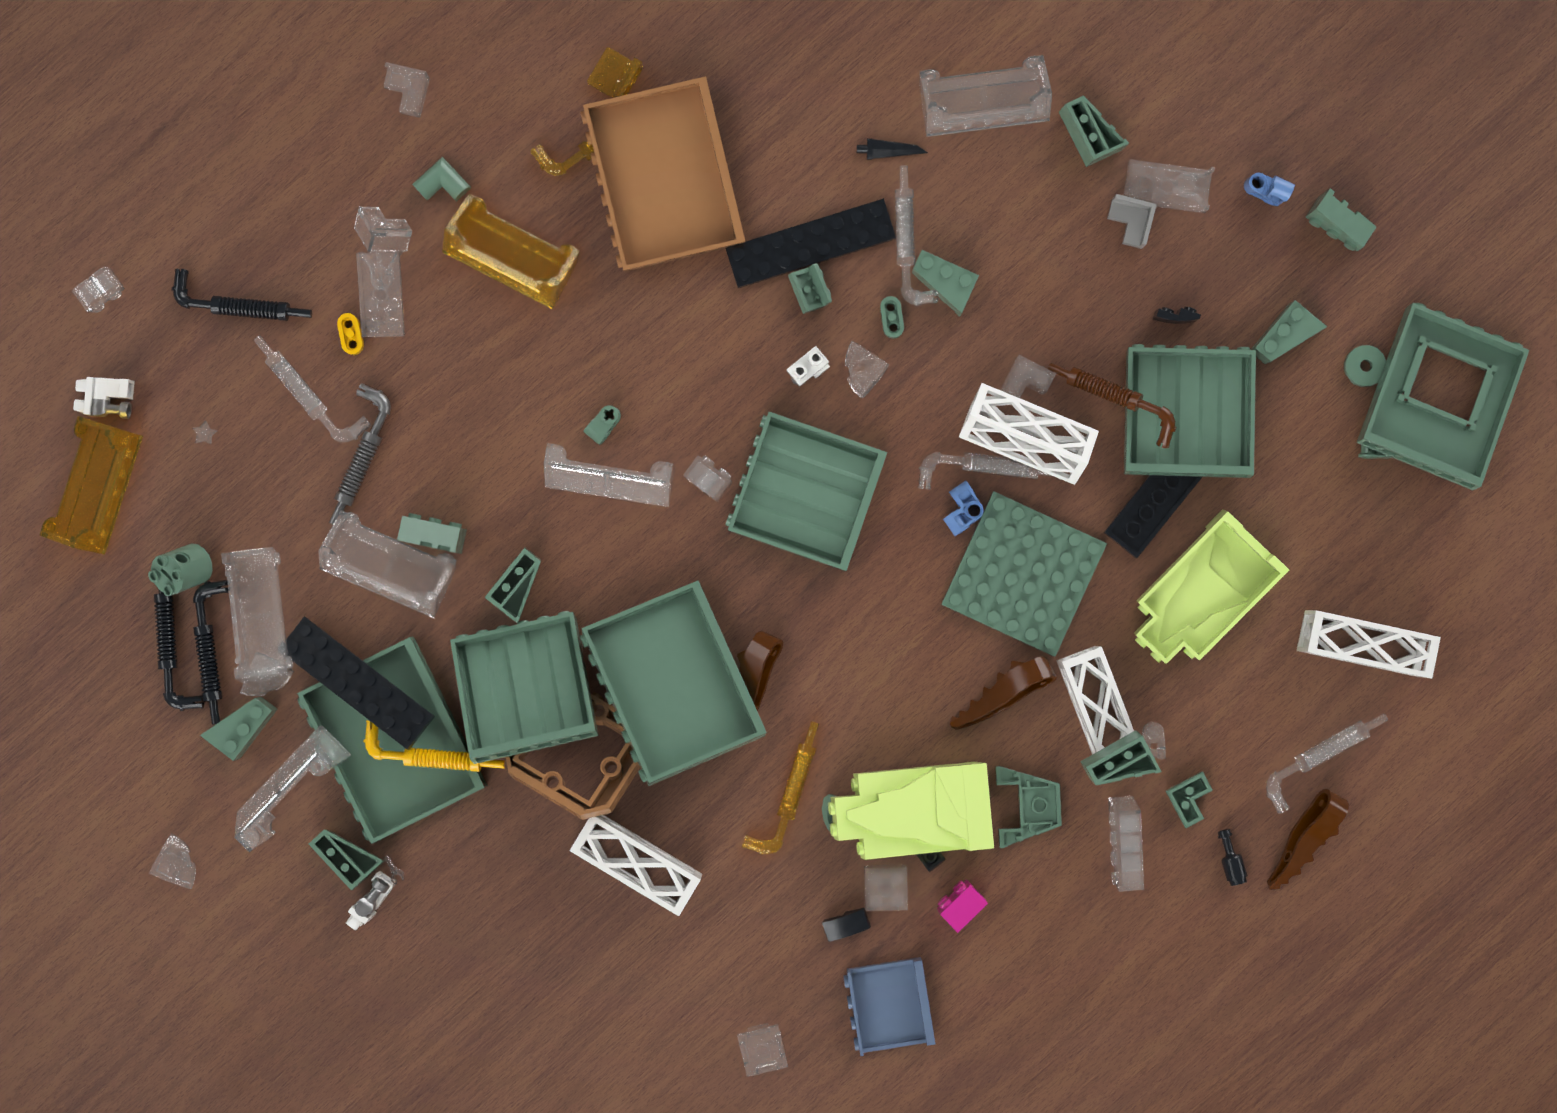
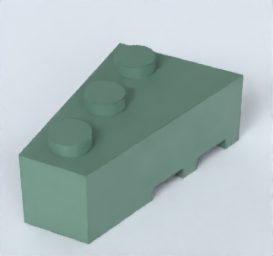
[1059,96,1129,167]
[1306,188,1376,251]
[912,250,979,317]
[1251,300,1327,364]
[397,513,467,554]
[485,547,541,624]
[200,697,278,761]
[309,829,385,890]

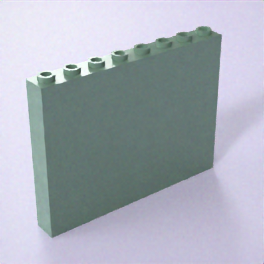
[580,581,767,786]
[297,637,488,844]

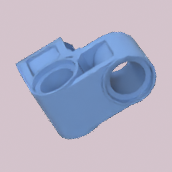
[1244,173,1295,206]
[943,480,983,536]

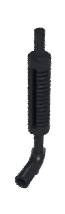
[171,269,312,321]
[193,579,231,725]
[154,590,204,711]

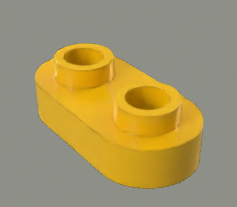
[337,313,364,355]

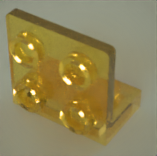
[587,47,643,98]

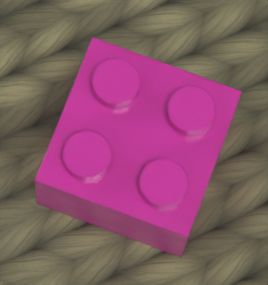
[937,879,988,933]

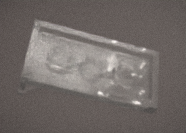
[1124,159,1215,213]
[356,251,405,337]

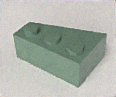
[1080,730,1162,785]

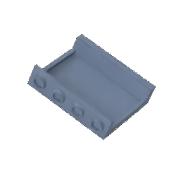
[843,957,935,1056]

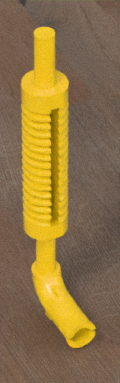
[363,720,505,772]

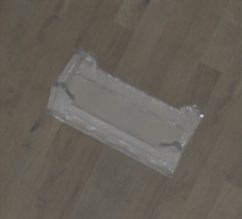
[919,55,1052,137]
[544,443,676,507]
[318,510,457,618]
[221,547,293,683]
[234,725,351,852]

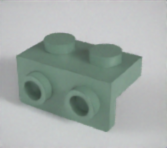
[788,263,832,314]

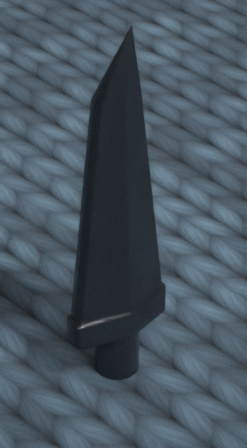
[856,138,928,160]

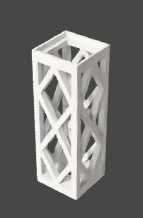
[959,383,1099,485]
[1297,610,1441,679]
[1056,646,1134,754]
[570,815,702,916]

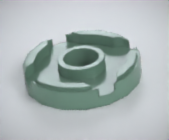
[1344,345,1386,387]

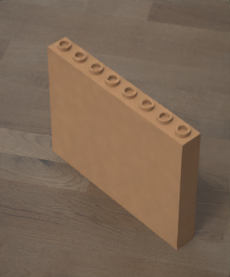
[580,76,745,272]

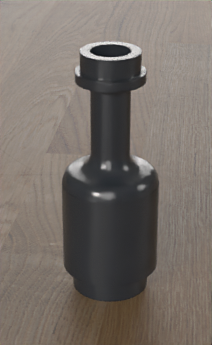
[1218,829,1248,886]

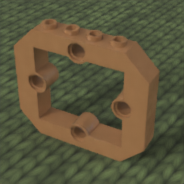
[505,692,640,820]

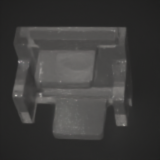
[737,1023,788,1077]

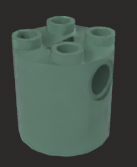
[148,543,213,596]

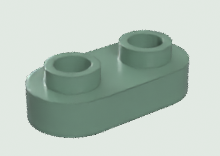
[880,296,904,339]

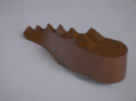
[737,631,783,711]
[950,657,1057,730]
[1267,789,1349,890]

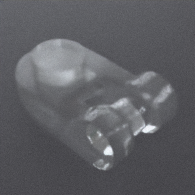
[1142,722,1166,759]

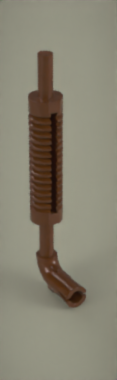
[1048,363,1177,448]

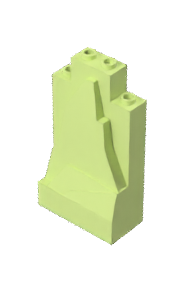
[1134,509,1289,664]
[828,762,994,860]

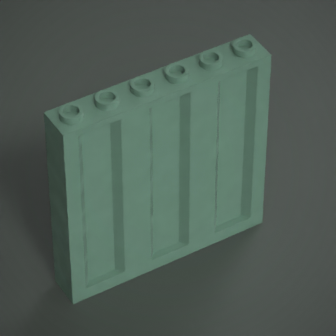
[1124,344,1256,478]
[725,412,887,571]
[450,611,598,764]

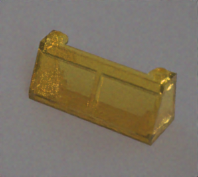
[442,194,580,309]
[40,416,143,555]

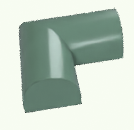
[412,157,471,202]
[1165,771,1213,828]

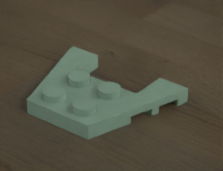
[995,766,1062,848]

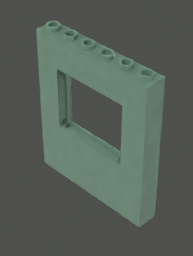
[1356,303,1529,490]

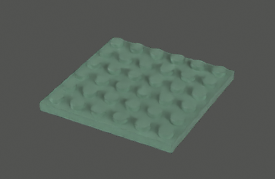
[941,491,1107,657]

